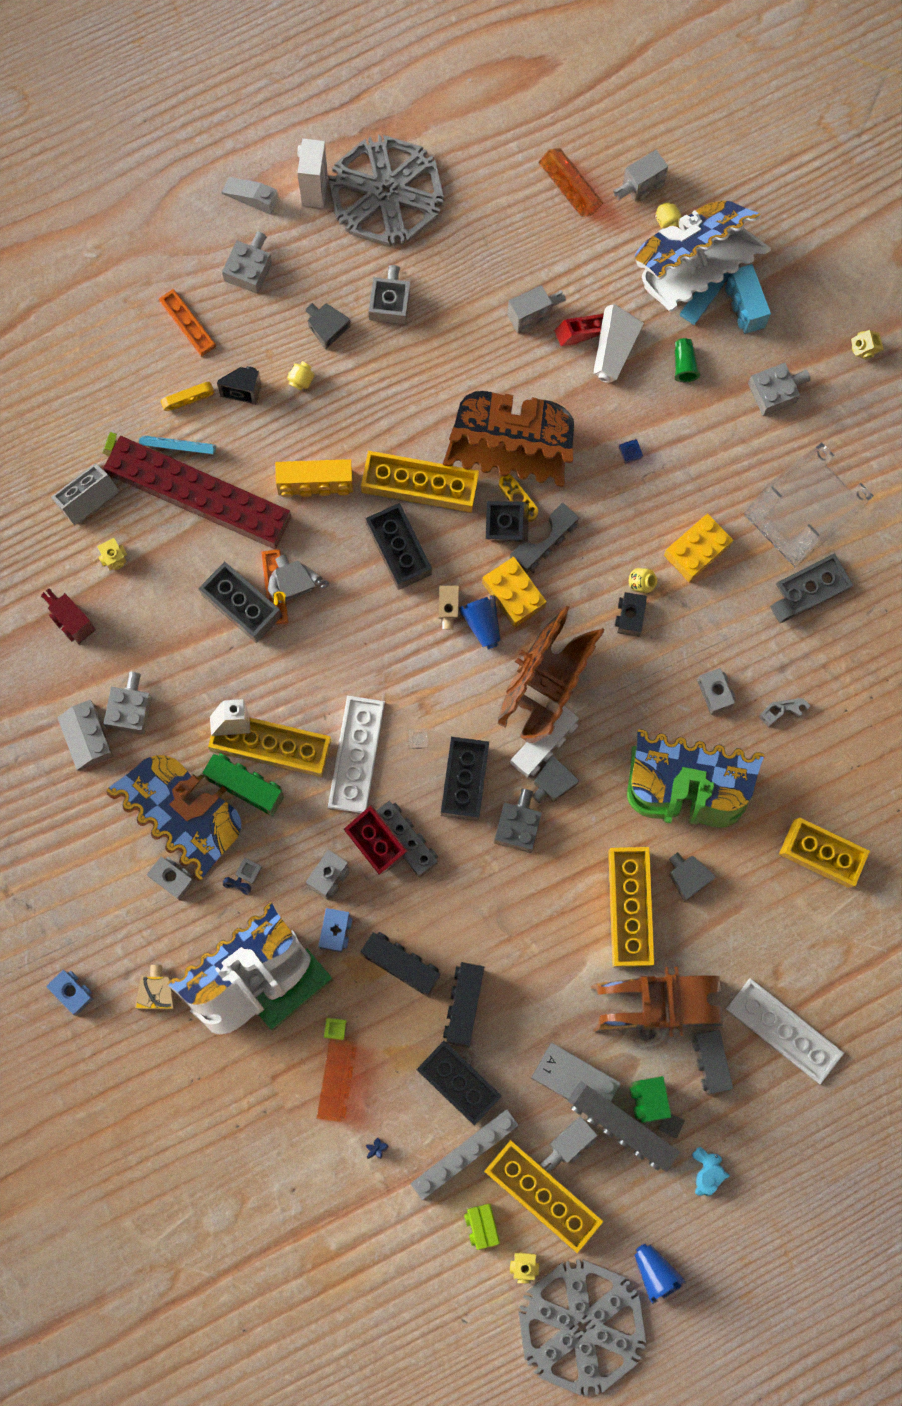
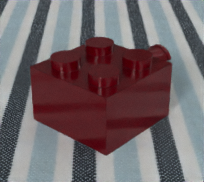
[41,588,96,645]

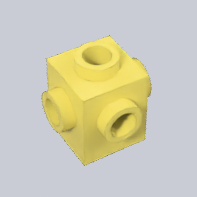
[851,330,884,359]
[97,538,127,571]
[510,1252,539,1283]

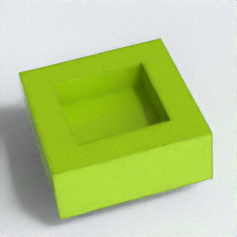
[102,432,117,456]
[324,1018,346,1040]

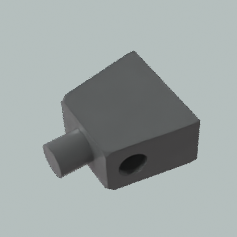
[306,303,351,349]
[532,755,579,804]
[669,852,715,902]

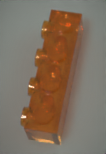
[538,148,604,217]
[317,1038,357,1122]

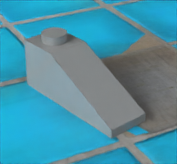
[222,177,279,215]

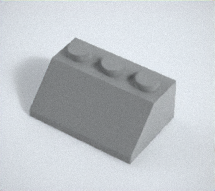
[51,463,120,525]
[57,700,114,771]

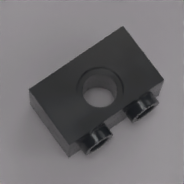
[615,592,647,637]

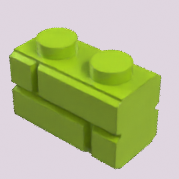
[464,1203,500,1250]

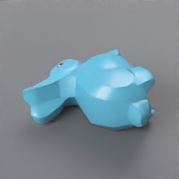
[692,1147,730,1197]

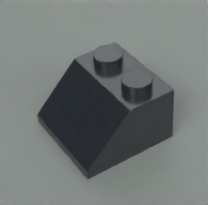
[217,366,262,405]

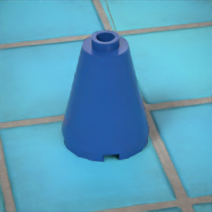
[458,595,501,649]
[634,1243,686,1304]

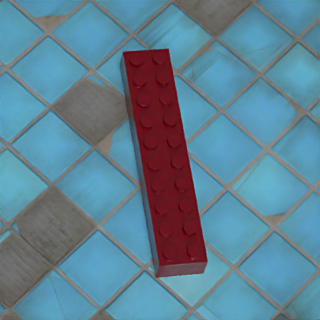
[104,435,292,550]

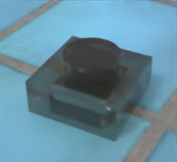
[658,1113,685,1139]

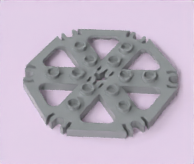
[328,135,444,246]
[518,1259,646,1396]

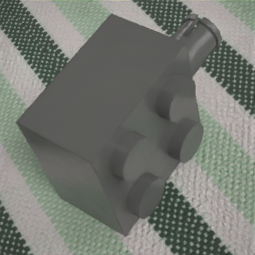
[494,789,542,853]

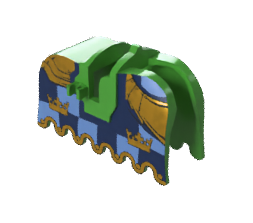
[627,729,764,828]

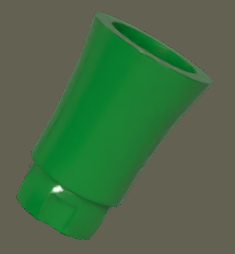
[674,338,701,382]

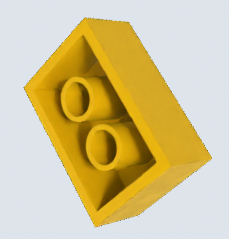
[664,513,733,583]
[482,557,546,628]

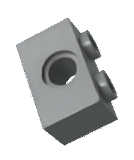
[697,668,736,715]
[147,856,194,900]

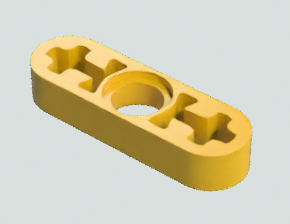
[161,382,215,411]
[499,475,538,522]

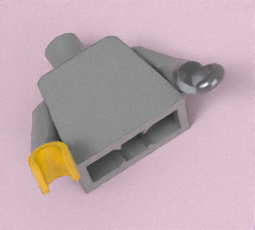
[268,555,329,605]

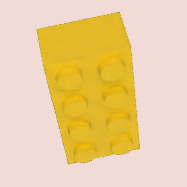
[275,459,353,497]
[779,818,870,888]

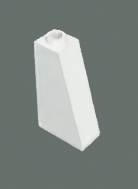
[593,304,644,383]
[210,699,250,736]

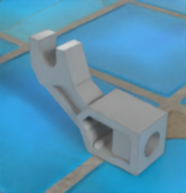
[759,698,811,727]

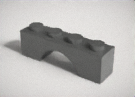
[510,502,579,574]

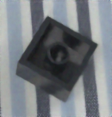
[486,501,529,542]

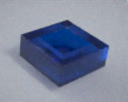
[619,439,643,464]

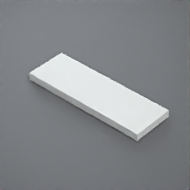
[328,695,385,814]
[726,978,844,1085]

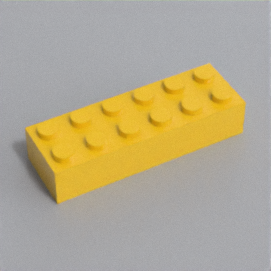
[361,451,479,513]
[208,717,332,778]
[608,847,654,968]
[484,1140,603,1253]

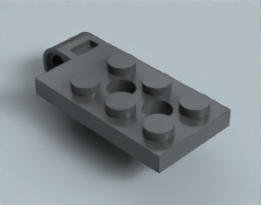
[770,553,853,623]

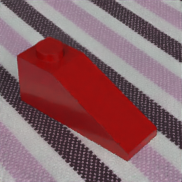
[554,314,604,347]

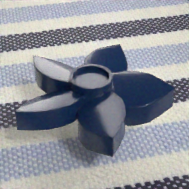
[366,1138,389,1159]

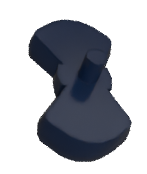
[223,877,252,895]

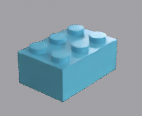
[725,264,771,334]

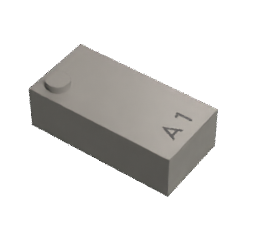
[531,1042,621,1102]

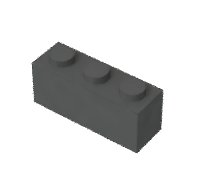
[692,1030,733,1095]

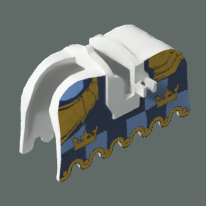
[635,201,771,312]
[167,902,311,1035]

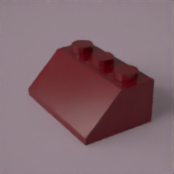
[344,805,408,875]

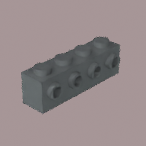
[376,800,438,878]

